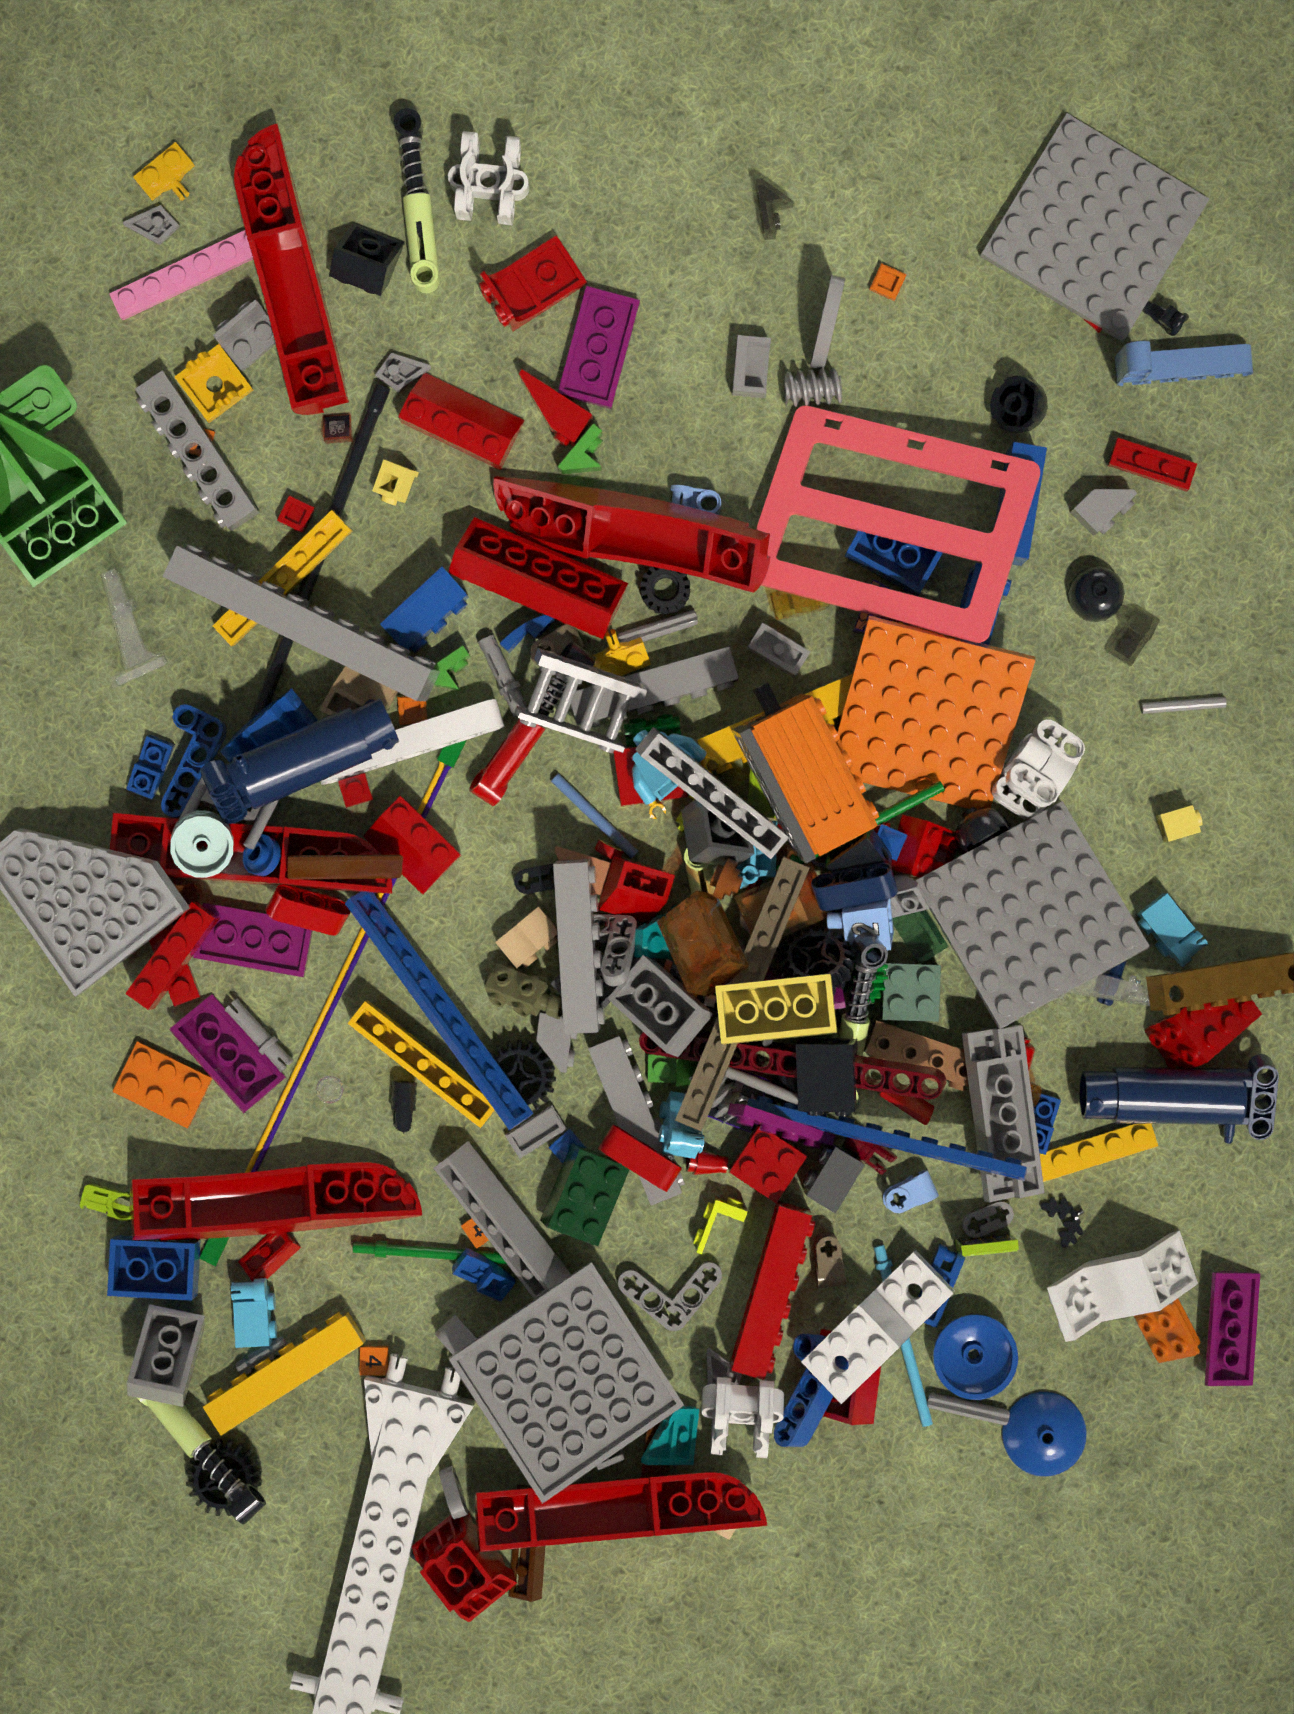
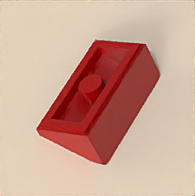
[878,1091,934,1125]
[238,1232,301,1281]

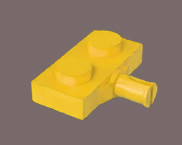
[133,142,195,201]
[593,629,651,676]

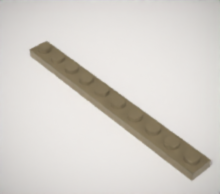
[675,857,810,1131]

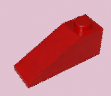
[519,369,593,447]

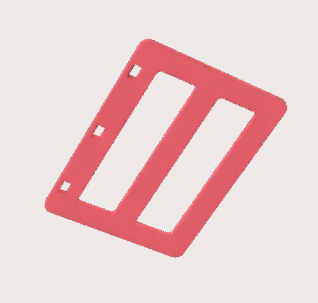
[756,406,1040,643]

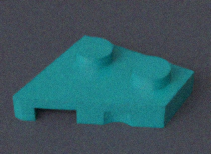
[634,905,684,959]
[641,1406,700,1465]

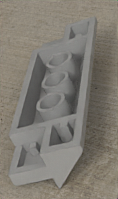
[962,1025,1045,1202]

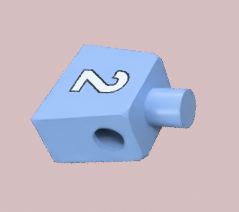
[827,899,894,950]

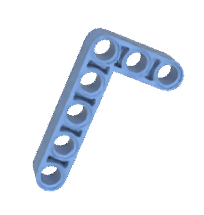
[1115,341,1253,386]

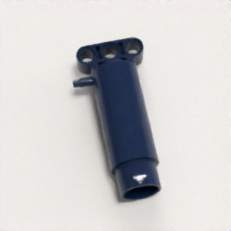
[200,698,399,824]
[1079,1054,1279,1144]

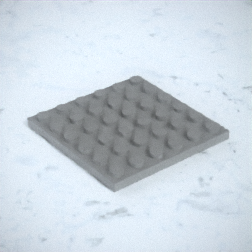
[980,113,1209,342]
[915,801,1150,1030]
[448,1262,684,1504]

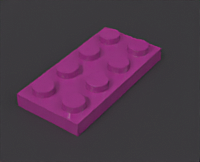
[558,286,640,409]
[193,903,313,977]

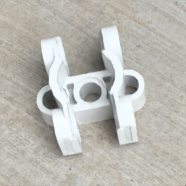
[448,131,529,225]
[992,720,1085,820]
[701,1377,784,1458]

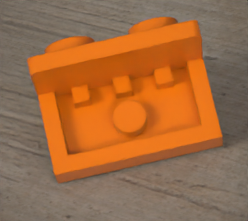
[1134,1298,1201,1363]

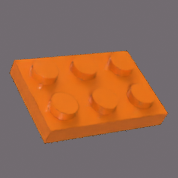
[112,1041,213,1129]

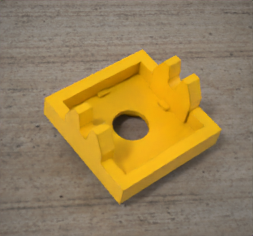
[175,344,253,423]

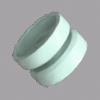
[170,811,233,878]

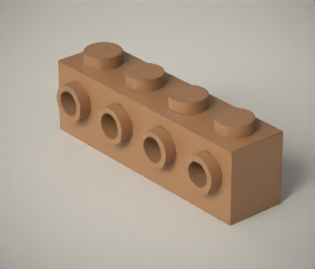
[864,1020,969,1091]

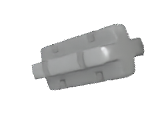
[235,1337,287,1375]

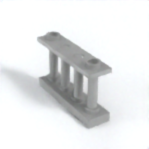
[514,648,647,753]

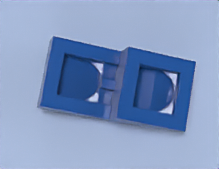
[499,615,555,653]
[452,1248,516,1302]

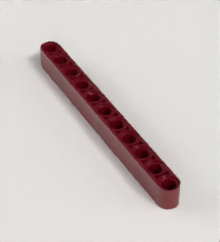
[639,1030,946,1099]

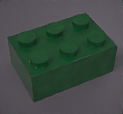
[540,1143,630,1246]

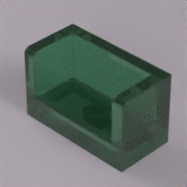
[892,910,949,964]

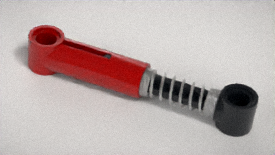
[469,642,596,806]

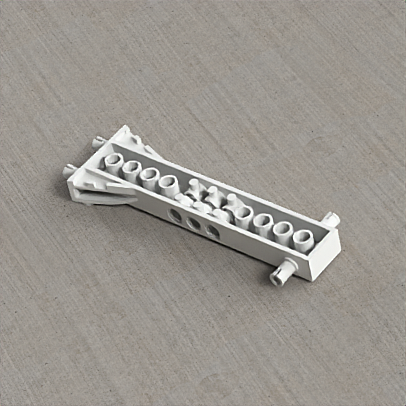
[290,1354,476,1714]

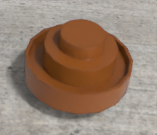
[710,858,744,900]

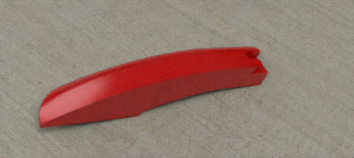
[234,123,349,415]
[493,476,771,593]
[110,813,392,894]
[130,1162,423,1241]
[475,1472,767,1552]

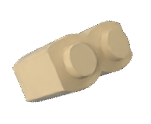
[495,906,558,969]

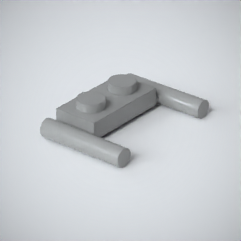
[178,777,278,849]

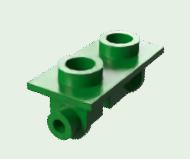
[624,714,681,748]

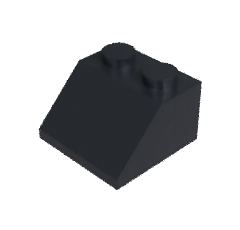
[329,222,405,296]

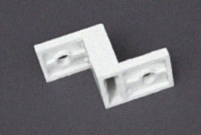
[1047,1231,1198,1342]
[802,1250,955,1404]

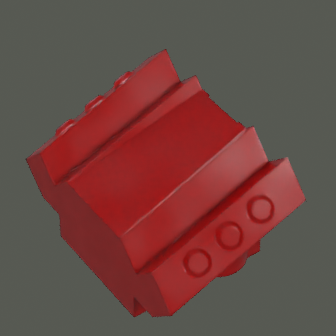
[411,1512,517,1622]

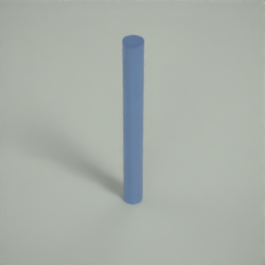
[551,774,638,859]

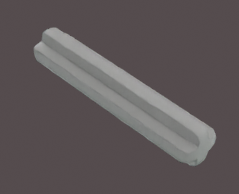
[617,610,698,642]
[927,1392,1010,1425]

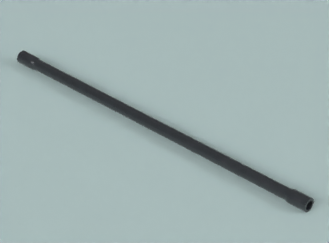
[249,384,390,720]

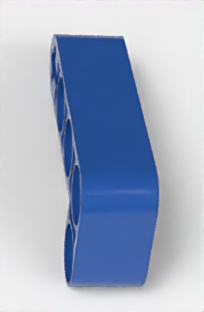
[161,704,227,818]
[774,1334,849,1447]

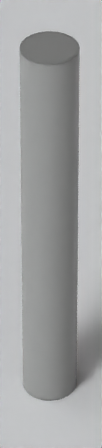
[1141,696,1226,714]
[724,1067,798,1105]

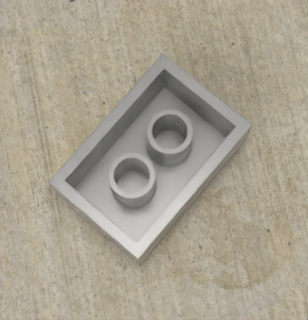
[607,955,714,1057]
[127,1304,205,1407]

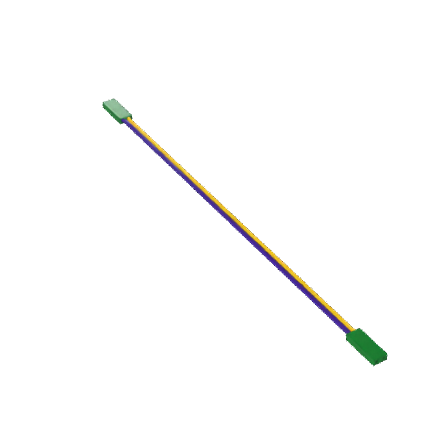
[199,740,467,1267]

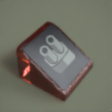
[323,414,353,444]

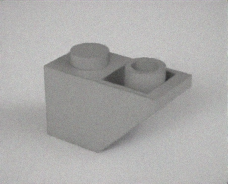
[1070,489,1138,536]
[891,873,931,918]
[536,1012,577,1073]

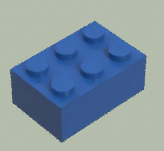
[844,504,943,597]
[107,1235,201,1300]

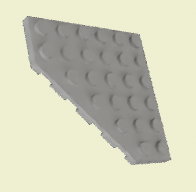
[0,828,190,997]

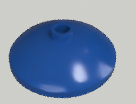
[933,1314,1018,1400]
[1002,1392,1087,1476]

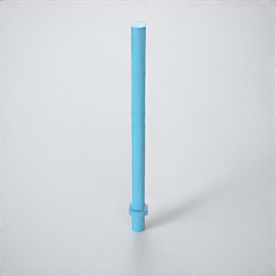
[873,1244,933,1427]

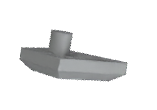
[123,205,180,245]
[375,353,431,392]
[707,1348,742,1385]

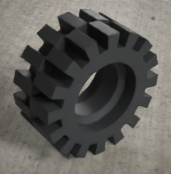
[640,567,690,615]

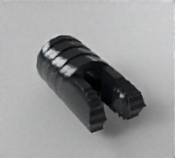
[391,1081,417,1134]

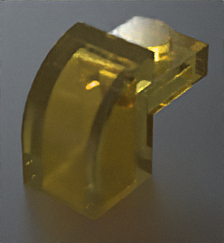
[769,590,832,620]

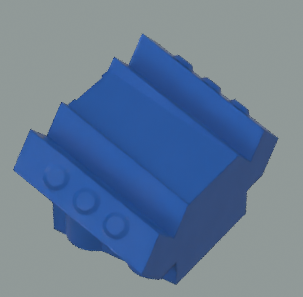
[220,688,318,763]

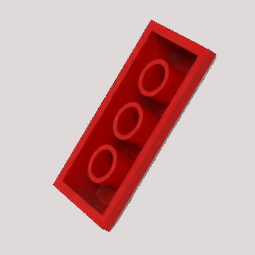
[398,373,525,471]

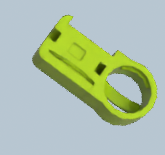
[80,1184,131,1221]

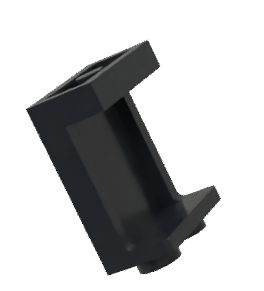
[796,1038,859,1116]

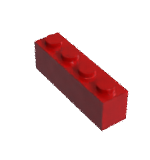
[125,902,220,1010]

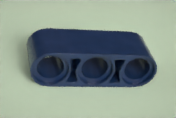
[811,862,898,911]

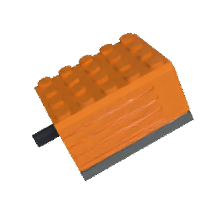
[731,682,879,863]

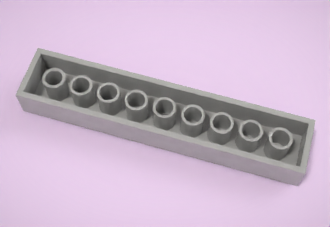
[162,544,440,701]

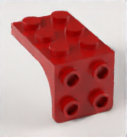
[478,235,587,332]
[1145,998,1262,1068]

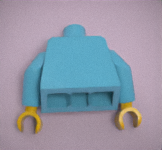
[632,730,720,819]

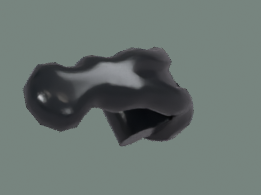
[1142,301,1189,336]

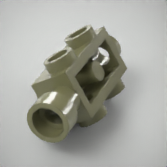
[484,964,563,1019]

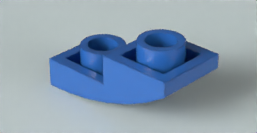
[126,735,175,799]
[1032,1091,1061,1155]

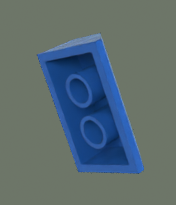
[380,567,469,653]

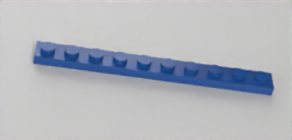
[345,892,534,1130]
[747,1096,1027,1181]

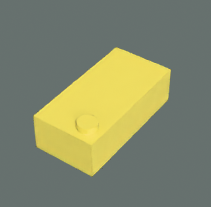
[715,974,837,1045]

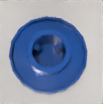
[243,834,281,876]

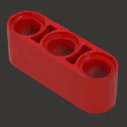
[265,884,351,936]
[598,1124,682,1192]

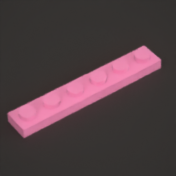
[109,230,253,320]

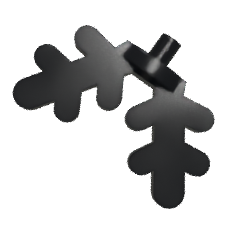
[1041,1197,1084,1248]

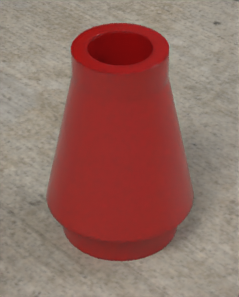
[686,1150,728,1175]

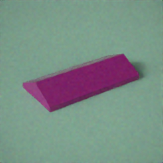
[169,994,286,1114]
[1205,1271,1260,1386]

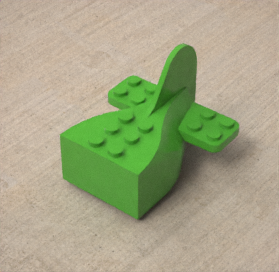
[0,364,127,587]

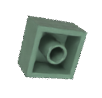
[880,963,941,1022]

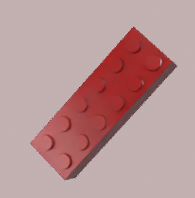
[448,517,628,639]
[730,1201,815,1380]

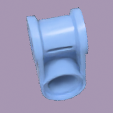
[670,485,722,514]
[882,1170,939,1213]

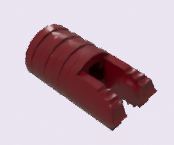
[842,1137,897,1175]

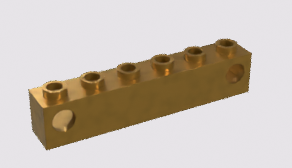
[1146,952,1294,1015]

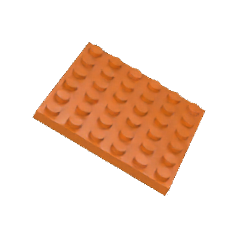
[836,616,1035,809]

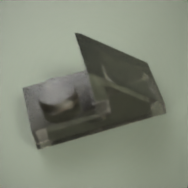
[756,178,794,240]
[1107,605,1160,667]

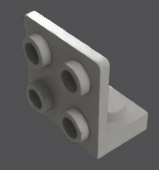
[213,300,276,372]

